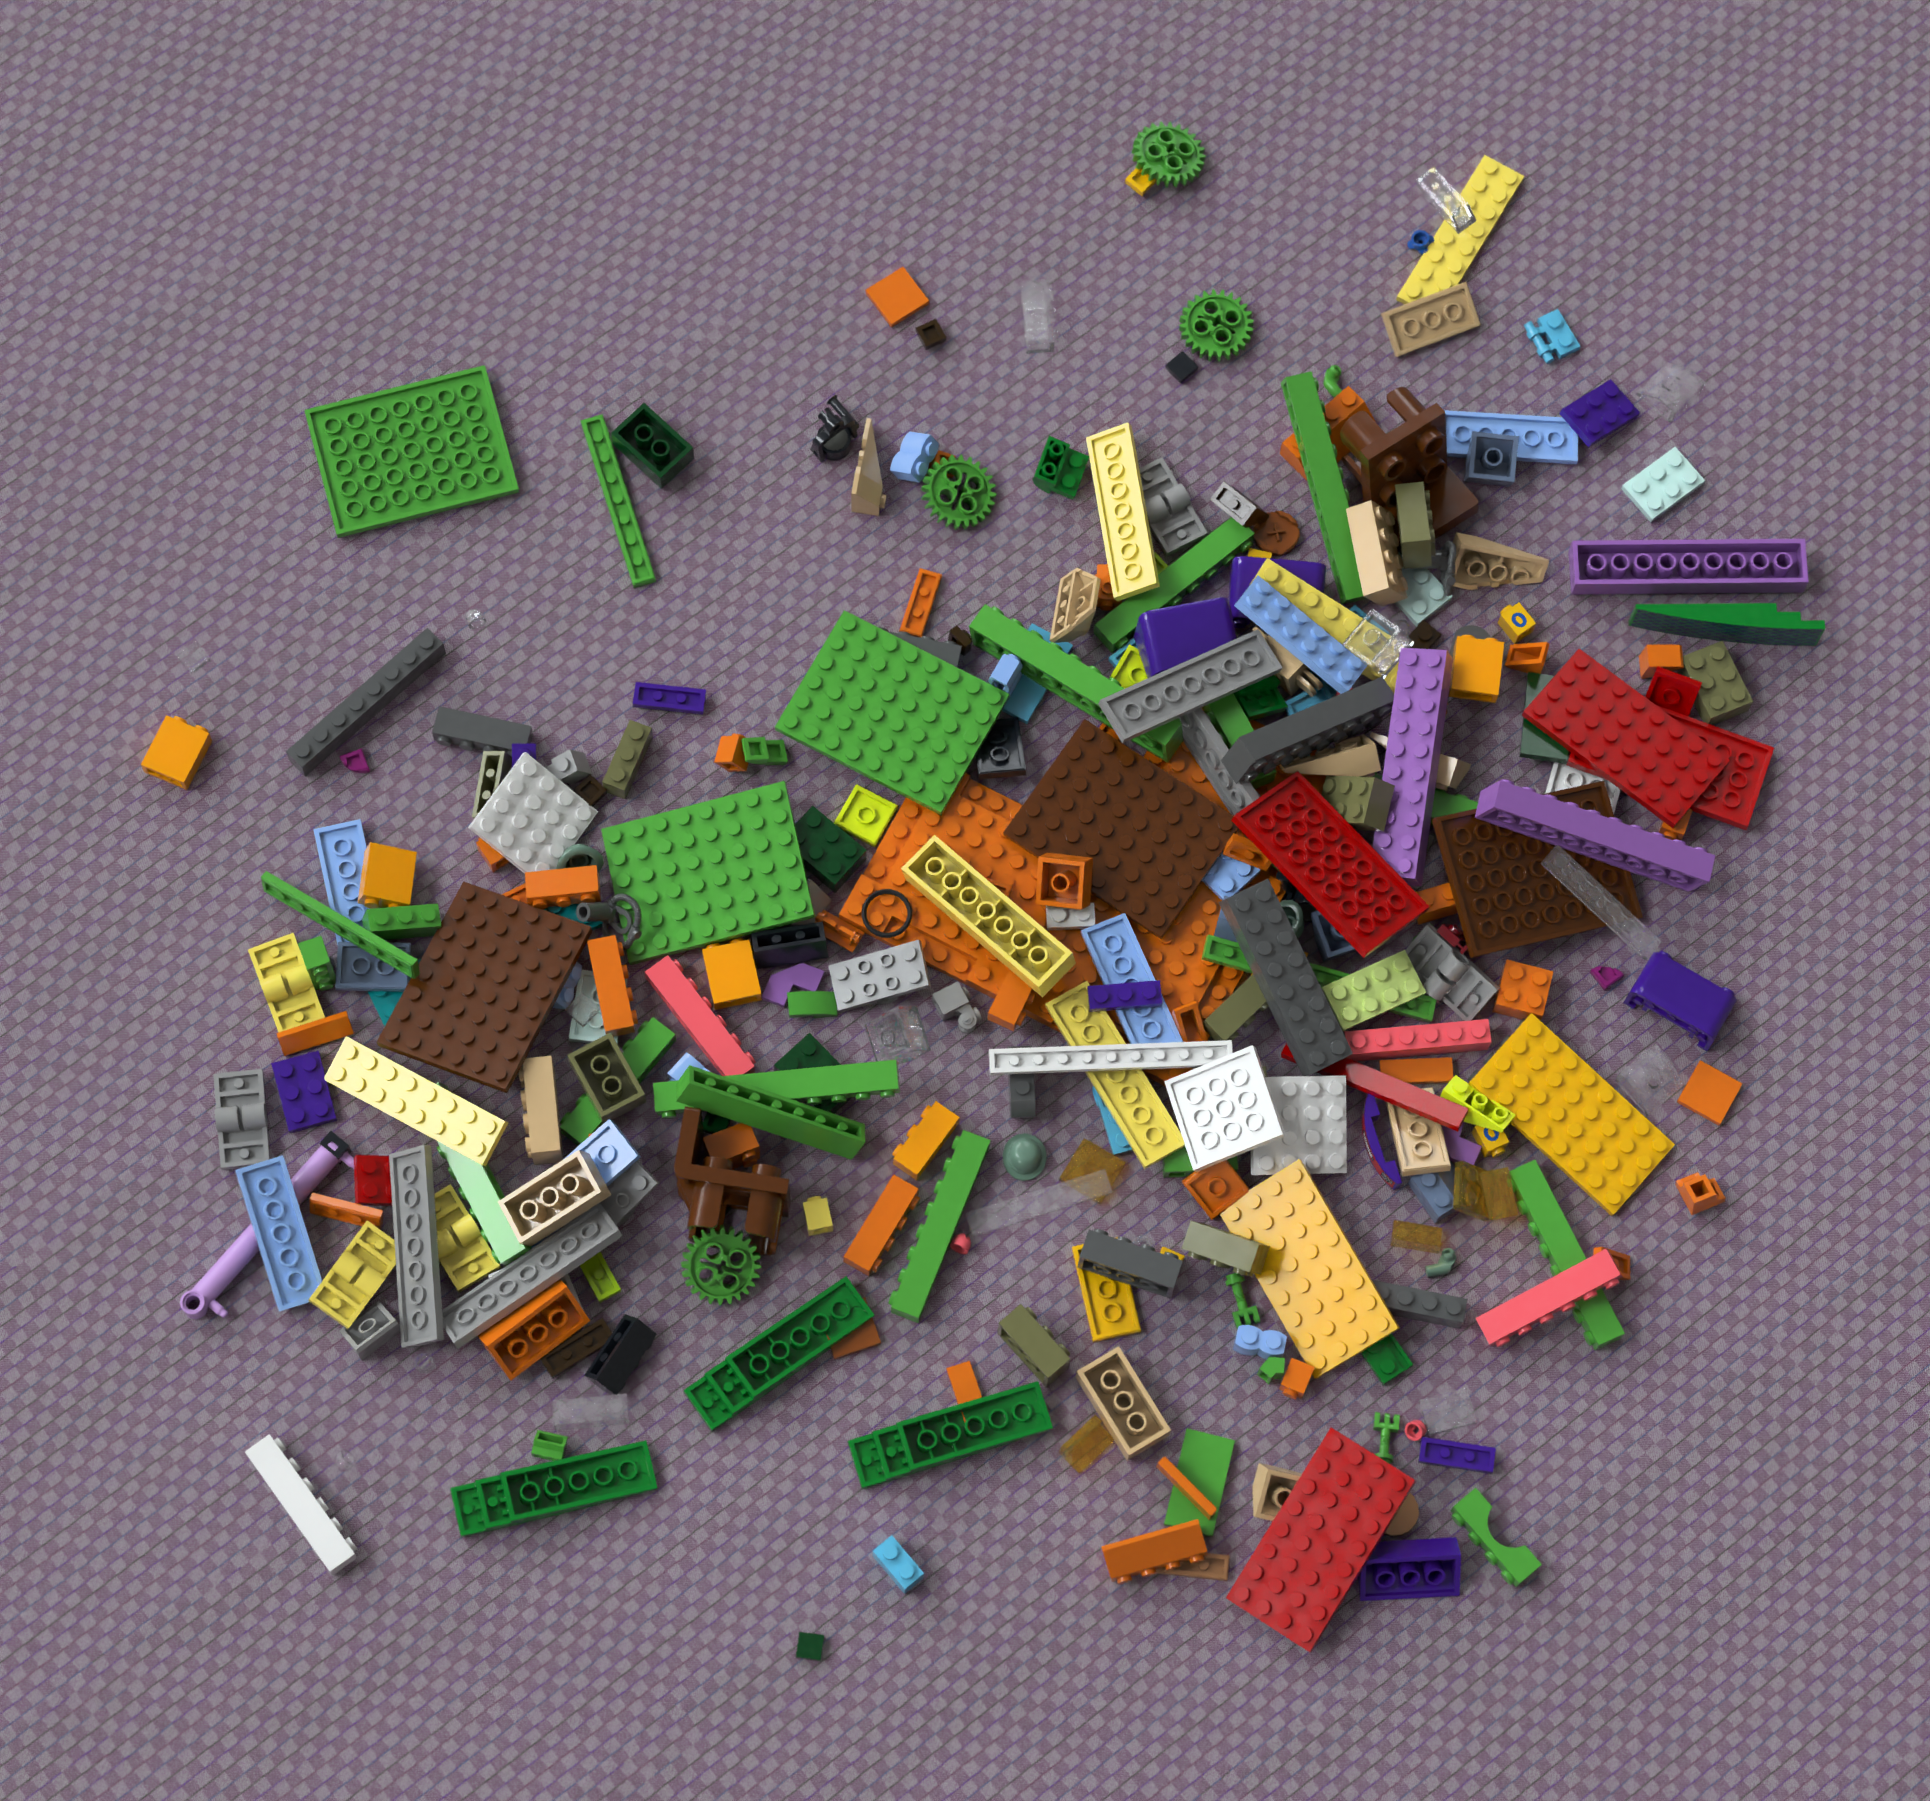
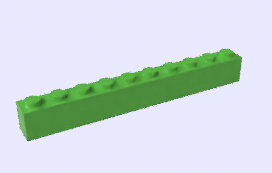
[1281,371,1367,605]
[653,1060,900,1119]

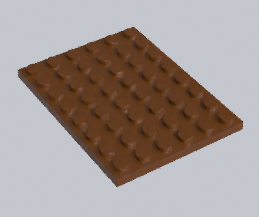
[1003,719,1239,939]
[1432,781,1643,958]
[377,881,593,1093]

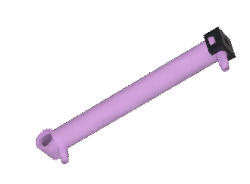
[180,1131,354,1319]

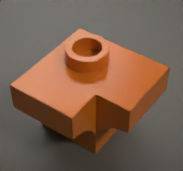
[1675,1172,1725,1215]

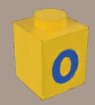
[1498,602,1536,644]
[1471,1125,1509,1158]

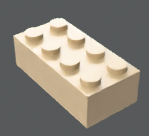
[1346,500,1408,607]
[519,1056,563,1165]
[498,1150,611,1247]
[1075,1346,1171,1461]

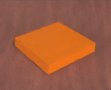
[865,267,929,328]
[1677,1060,1743,1126]
[1182,1160,1250,1220]

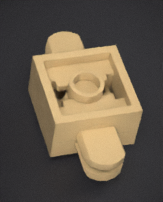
[1252,627,1323,697]

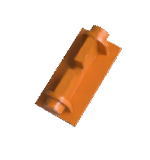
[815,909,865,953]

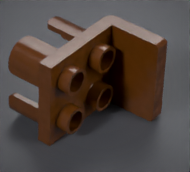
[1340,387,1479,554]
[674,1106,791,1255]

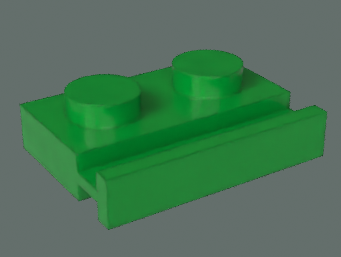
[1361,1334,1413,1385]

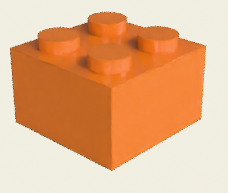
[1036,852,1093,910]
[1492,959,1553,1021]
[703,1123,760,1171]

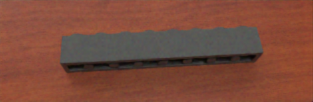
[286,628,446,777]

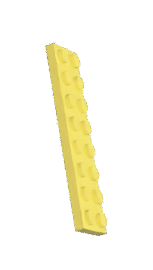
[1396,155,1524,304]
[1086,423,1160,601]
[1249,558,1409,693]
[1045,981,1185,1169]
[324,1036,508,1166]

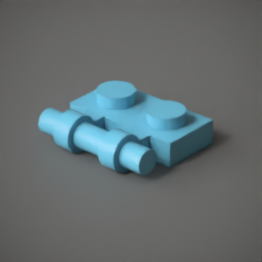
[1524,309,1580,364]

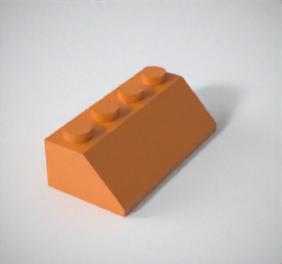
[1279,386,1375,481]
[478,1279,590,1381]
[1101,1519,1208,1584]

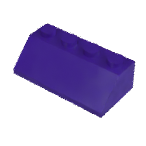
[1358,1537,1461,1601]

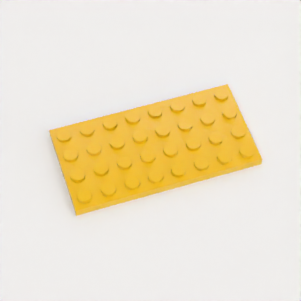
[1468,1013,1675,1216]
[1220,1159,1400,1379]

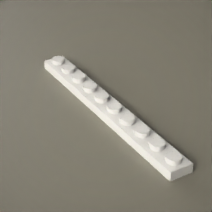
[988,1040,1233,1075]

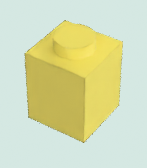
[803,1196,833,1236]

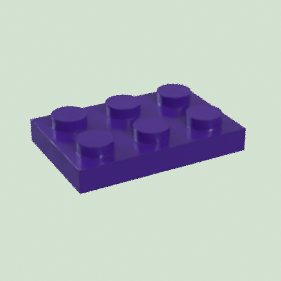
[1559,379,1640,448]
[271,1050,337,1133]

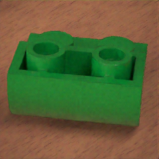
[1033,436,1089,500]
[1234,675,1288,721]

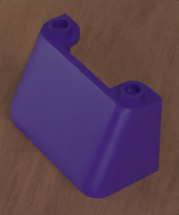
[1228,556,1326,629]
[1134,597,1237,678]
[1623,951,1737,1051]

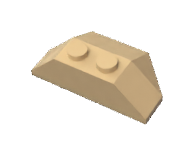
[1049,568,1101,643]

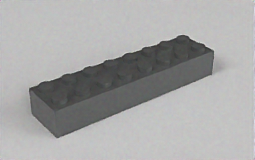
[1221,677,1394,784]
[1218,879,1353,1076]

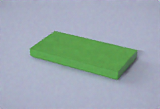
[1164,1428,1235,1537]

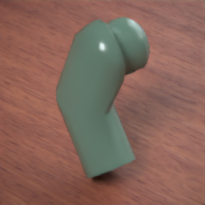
[1425,1248,1456,1278]

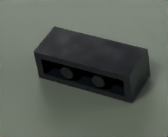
[751,921,829,970]
[584,1314,657,1396]

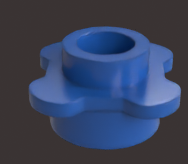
[1407,230,1434,254]

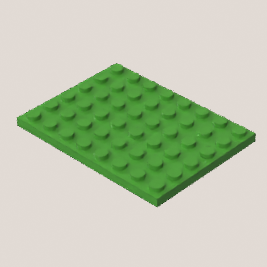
[304,365,519,538]
[775,610,1010,815]
[601,781,816,965]

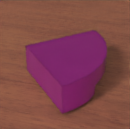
[339,748,370,773]
[1590,966,1624,991]

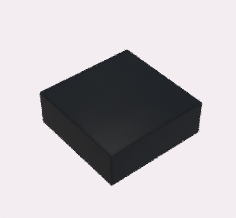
[1165,351,1198,383]

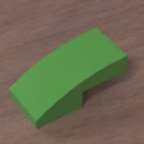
[741,737,788,765]
[787,991,838,1018]

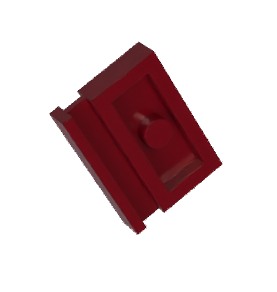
[1437,924,1469,955]

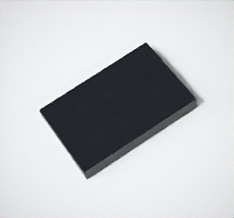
[976,717,1026,780]

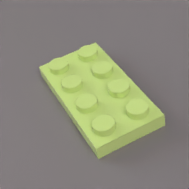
[1322,950,1426,1032]

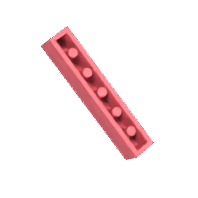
[645,955,756,1076]
[1344,1019,1491,1061]
[1476,1249,1623,1347]

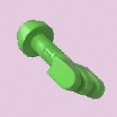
[1225,1273,1260,1329]
[1373,1412,1400,1464]

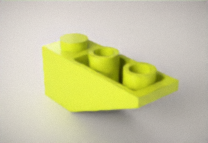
[1440,1075,1516,1132]

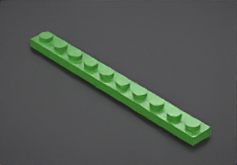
[1201,935,1436,1023]

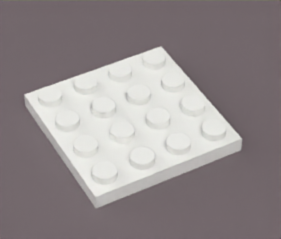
[468,752,598,874]
[1164,1045,1285,1172]
[1251,1075,1347,1175]

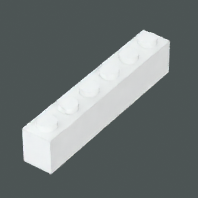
[245,1434,357,1576]

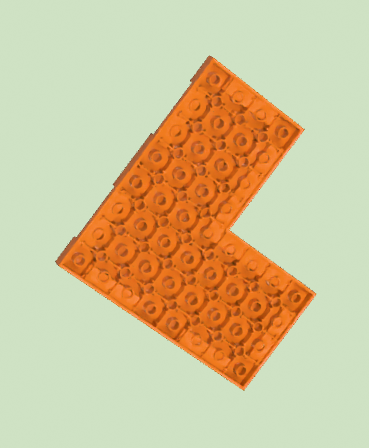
[839,709,1335,1087]

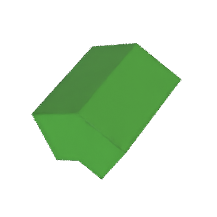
[1257,1357,1285,1384]
[531,1430,568,1461]

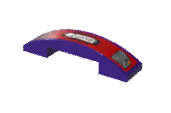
[1361,1093,1402,1190]

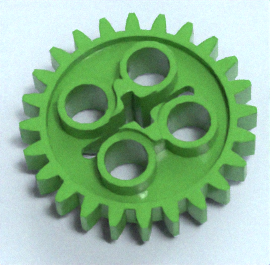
[1131,121,1206,188]
[1179,289,1254,362]
[921,454,997,530]
[681,1225,761,1305]

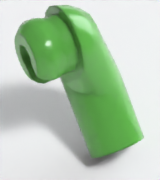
[1323,365,1342,398]

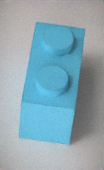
[872,1535,924,1594]

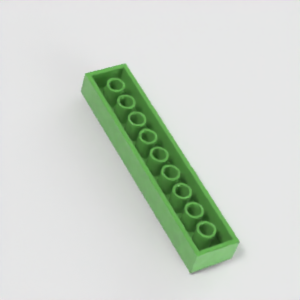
[969,604,1183,763]

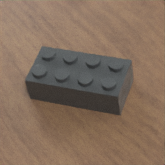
[1077,1229,1183,1299]

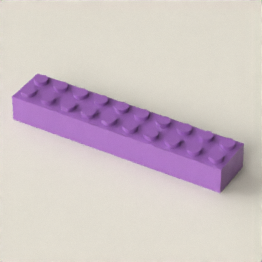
[1568,539,1808,595]
[1372,648,1453,887]
[1475,779,1715,892]

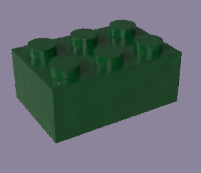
[611,403,694,489]
[795,806,867,893]
[774,1033,852,1114]

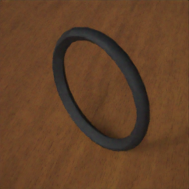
[862,889,912,938]

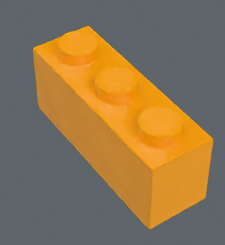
[892,1101,960,1181]

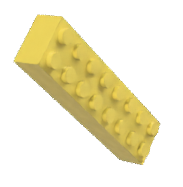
[901,835,1076,997]

